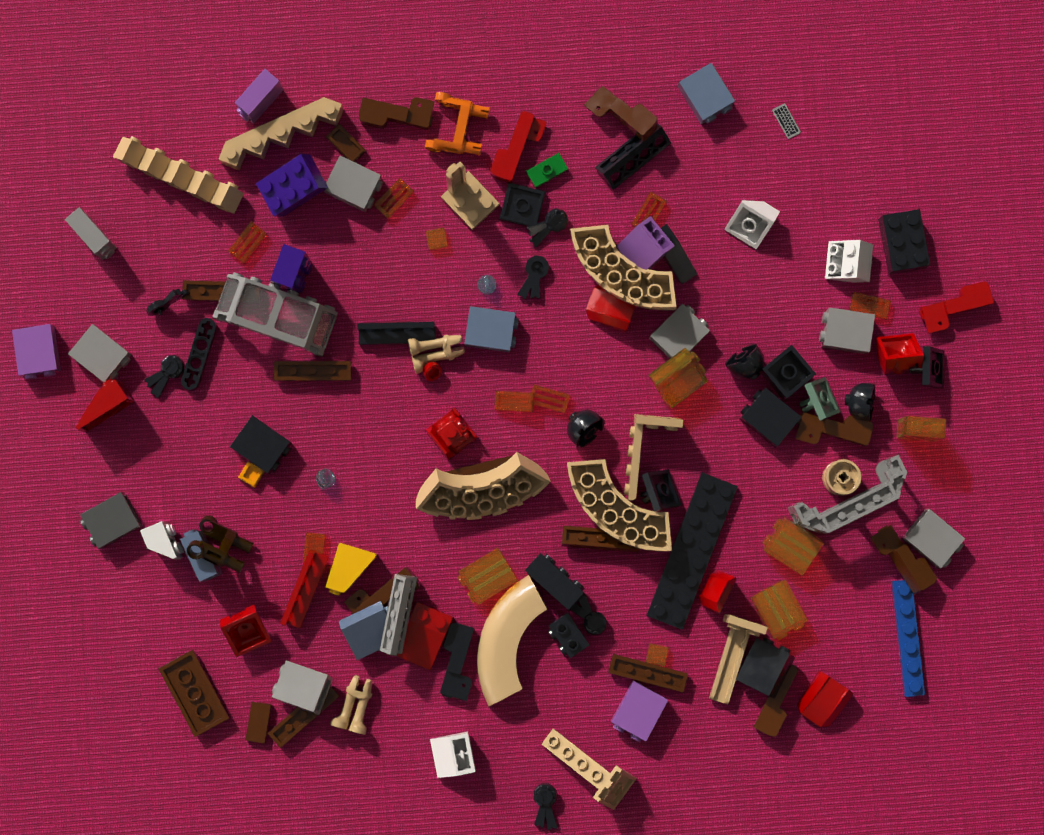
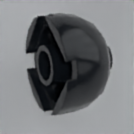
[725,344,764,380]
[845,383,875,421]
[567,409,605,448]

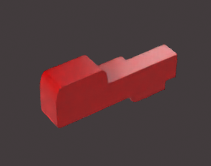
[490,111,547,183]
[919,281,994,334]

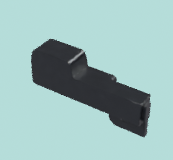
[440,623,474,701]

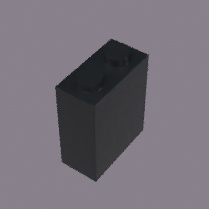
[739,388,801,448]
[230,415,292,474]
[736,637,795,699]

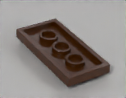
[158,649,230,737]

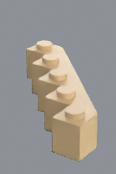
[219,97,344,171]
[113,136,244,214]

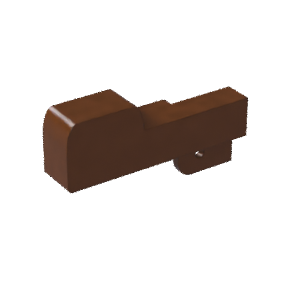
[584,86,658,141]
[359,97,435,130]
[795,412,873,446]
[870,525,937,594]
[344,567,421,614]
[754,664,798,736]

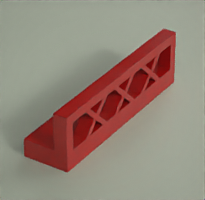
[280,549,330,628]

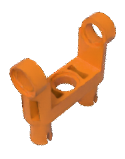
[425,92,490,156]

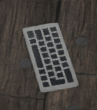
[772,103,801,139]

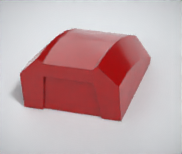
[586,285,636,333]
[698,571,737,613]
[797,671,854,727]

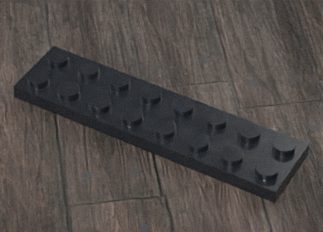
[646,472,738,630]

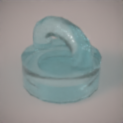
[477,275,496,295]
[316,468,335,490]

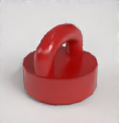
[421,362,442,381]

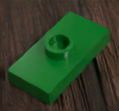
[526,153,568,188]

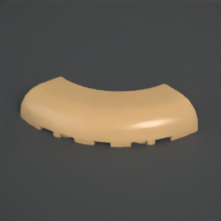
[570,225,676,310]
[416,452,551,520]
[567,459,672,551]
[477,575,547,706]

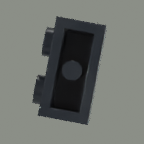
[548,612,589,658]

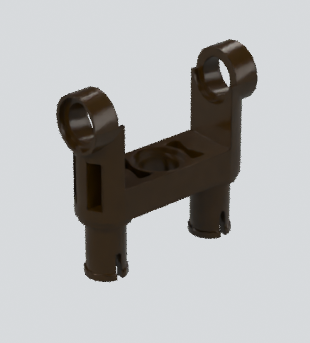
[186,515,253,573]

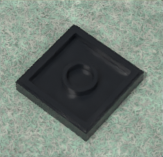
[500,183,545,227]

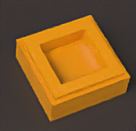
[238,461,265,488]

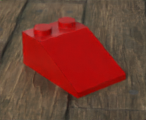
[76,379,135,433]
[397,602,453,670]

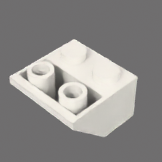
[825,240,873,282]
[140,521,184,559]
[430,731,476,778]

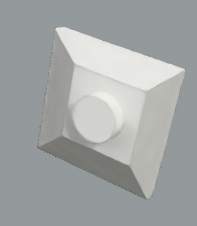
[724,200,780,249]

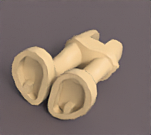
[408,335,465,374]
[330,675,372,735]

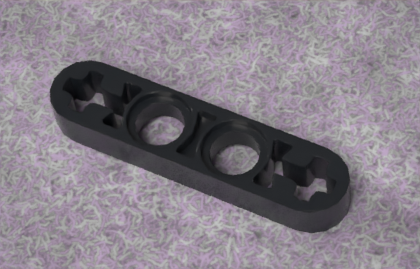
[181,318,217,391]

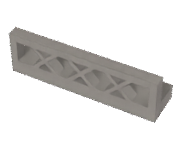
[380,574,417,656]

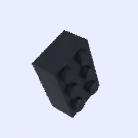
[878,209,930,275]
[525,553,585,611]

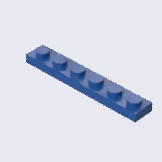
[891,580,925,697]

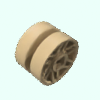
[822,459,861,495]

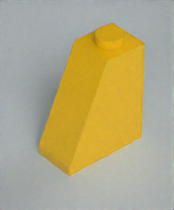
[326,543,377,595]

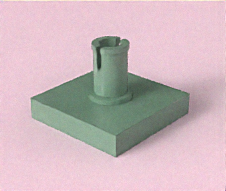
[800,377,841,420]

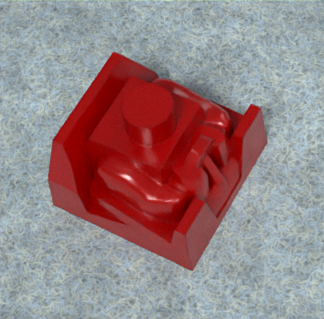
[876,333,924,375]
[425,407,478,461]
[220,605,272,657]

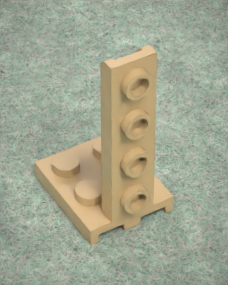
[441,162,500,230]
[624,414,683,500]
[709,614,768,704]
[542,729,637,810]

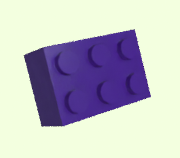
[256,154,328,217]
[270,244,313,293]

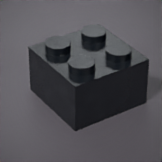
[759,345,816,400]

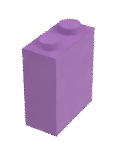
[235,69,283,124]
[616,216,674,270]
[12,324,61,380]
[611,681,668,742]

